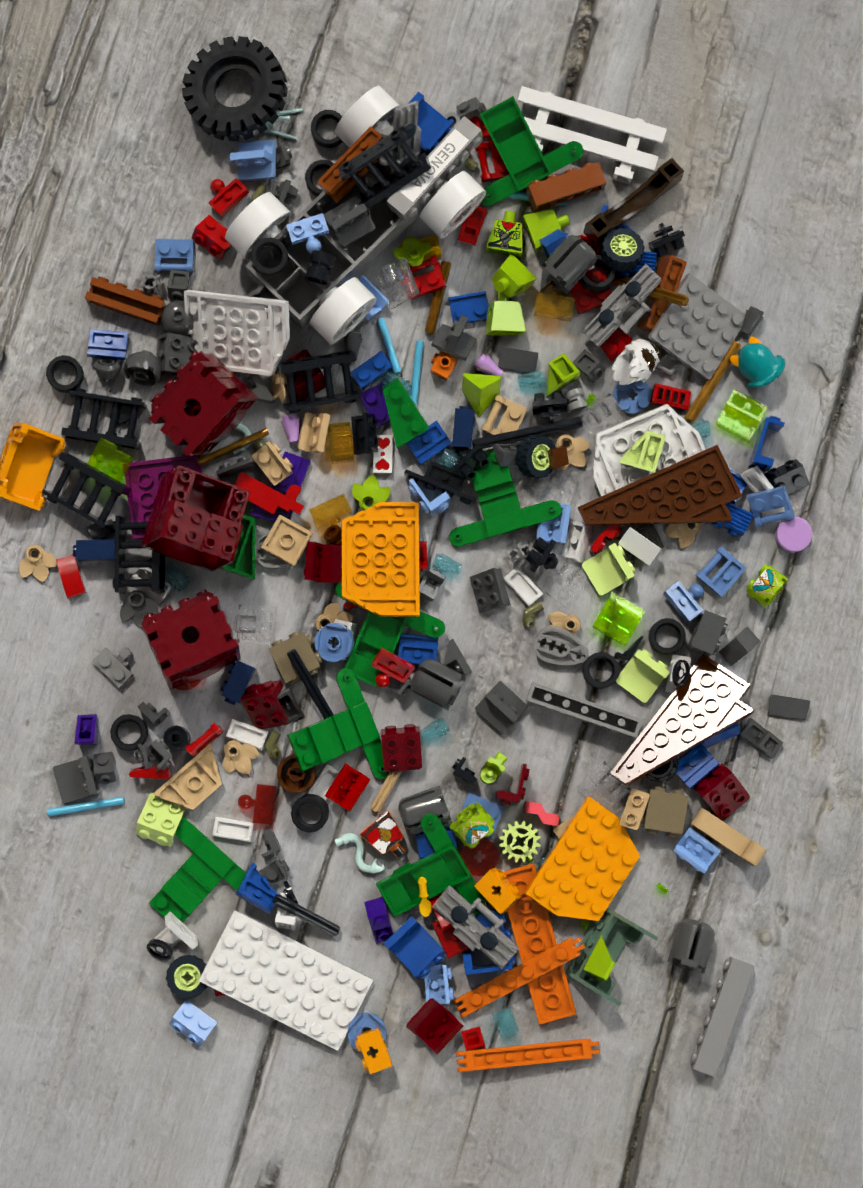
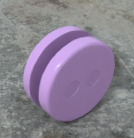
[775,516,812,553]

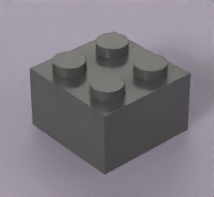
[687,610,728,656]

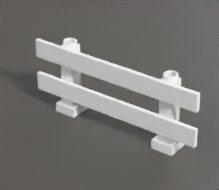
[518,86,667,185]

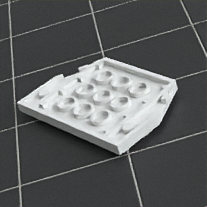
[184,290,290,376]
[592,404,706,497]

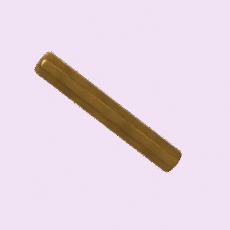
[425,261,451,335]

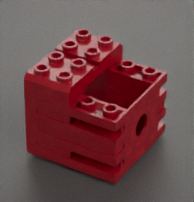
[149,351,258,456]
[141,465,250,572]
[141,590,241,691]

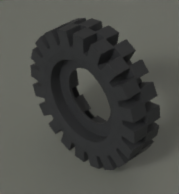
[182,36,288,141]

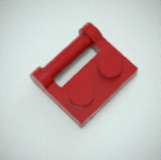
[475,141,510,182]
[400,254,447,300]
[185,722,225,757]

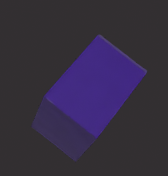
[74,714,98,745]

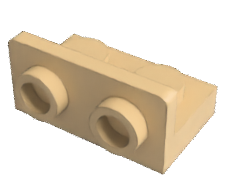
[297,412,330,453]
[251,441,293,487]
[619,788,650,831]

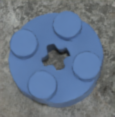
[613,380,651,415]
[315,623,354,662]
[347,1012,386,1052]

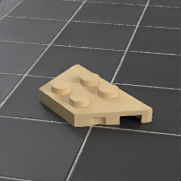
[154,744,222,811]

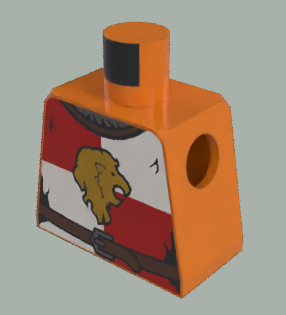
[360,811,405,858]

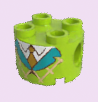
[746,564,789,609]
[450,802,495,849]

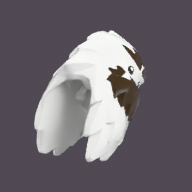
[612,339,661,385]

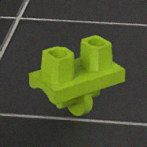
[480,752,508,784]

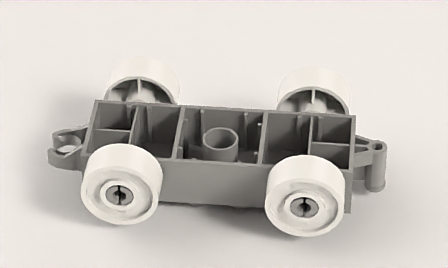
[225,86,486,345]

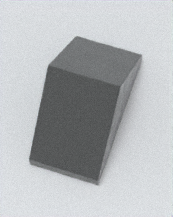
[719,627,760,666]
[277,688,304,724]

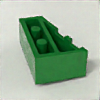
[382,377,429,448]
[220,515,255,580]

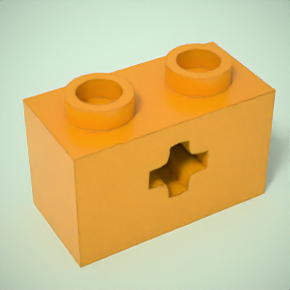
[474,868,521,915]
[355,1027,393,1074]

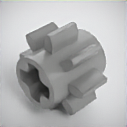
[139,269,163,293]
[509,544,532,568]

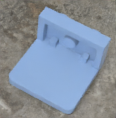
[408,478,450,516]

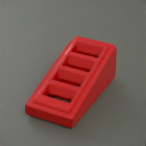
[651,384,691,410]
[129,765,172,779]

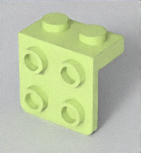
[582,543,635,596]
[616,649,670,703]
[135,793,186,847]

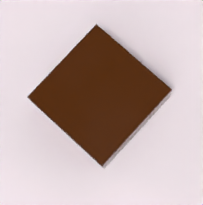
[548,445,569,469]

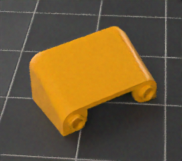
[0,423,65,511]

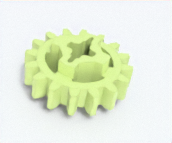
[499,820,541,862]

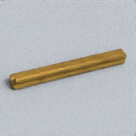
[612,274,689,307]
[684,340,741,424]

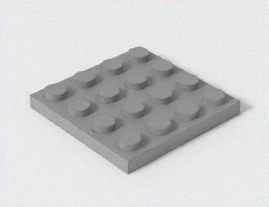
[648,273,745,380]

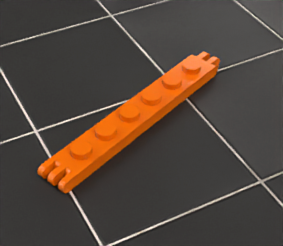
[453,937,585,1018]
[456,1038,600,1072]

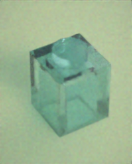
[492,1007,519,1039]

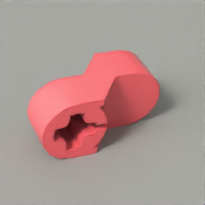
[523,801,560,826]

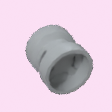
[564,388,587,412]

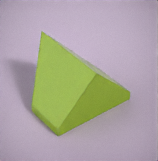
[546,353,580,397]
[462,373,501,418]
[583,935,615,982]

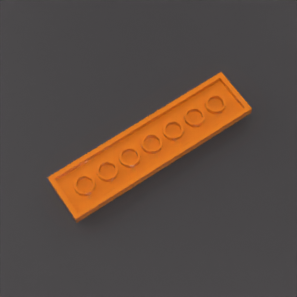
[503,863,577,1025]

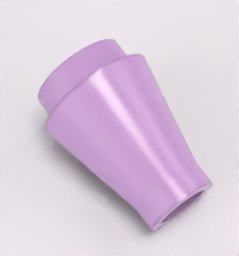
[474,354,503,376]
[281,414,300,442]

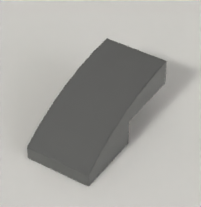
[740,718,783,758]

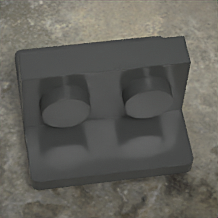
[324,196,376,248]
[431,315,476,361]
[470,568,511,613]
[475,681,528,734]

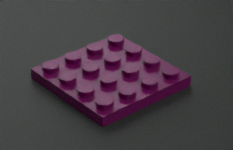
[124,455,204,540]

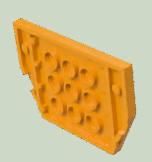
[341,502,420,617]
[524,796,640,921]

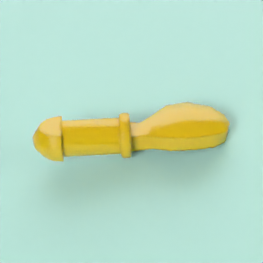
[418,877,432,917]

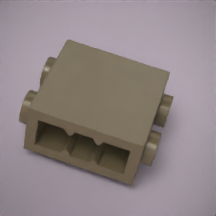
[269,631,322,686]
[641,786,689,837]

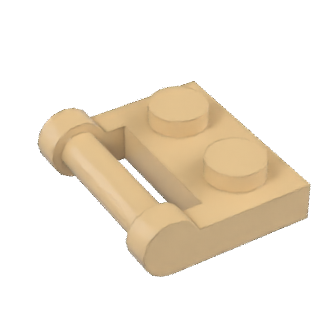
[481,395,527,444]

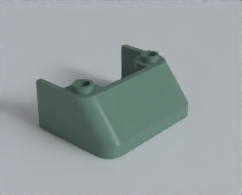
[568,908,659,1006]

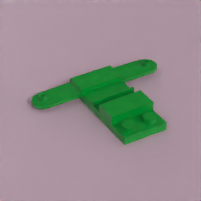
[479,96,584,206]
[449,448,562,547]
[336,581,445,687]
[287,668,390,779]
[376,813,487,917]
[149,816,246,923]

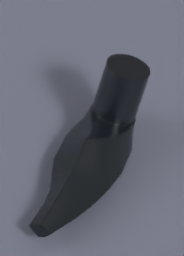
[614,636,644,666]

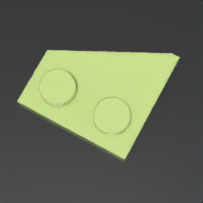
[619,430,666,473]

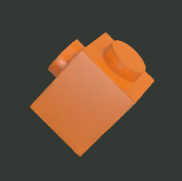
[430,351,458,381]

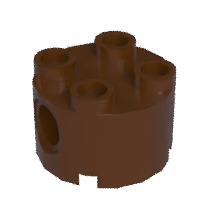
[277,754,316,793]

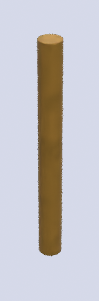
[197,428,269,466]

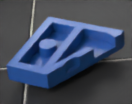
[236,863,278,914]

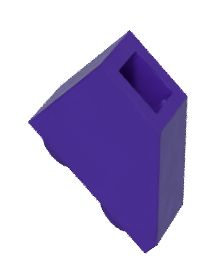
[364,897,393,944]

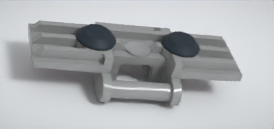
[379,101,421,174]
[582,264,663,347]
[432,886,519,969]

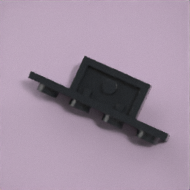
[404,461,477,505]

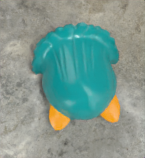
[730,337,786,388]

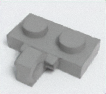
[92,648,133,688]

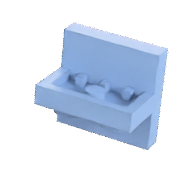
[230,140,276,182]

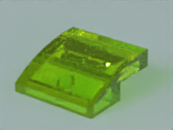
[715,389,768,443]
[87,437,133,489]
[592,591,645,646]

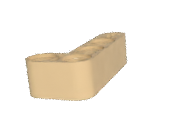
[691,808,767,867]

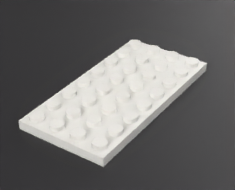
[199,910,373,1051]

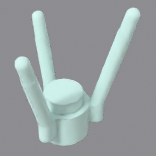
[264,108,303,140]

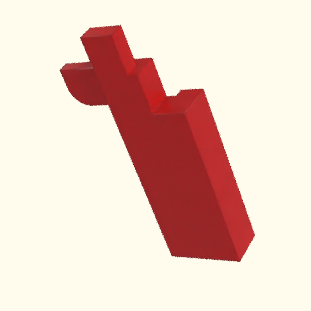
[234,472,304,515]

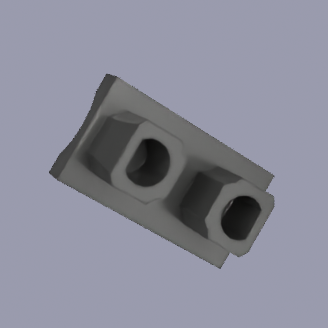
[265,179,298,212]

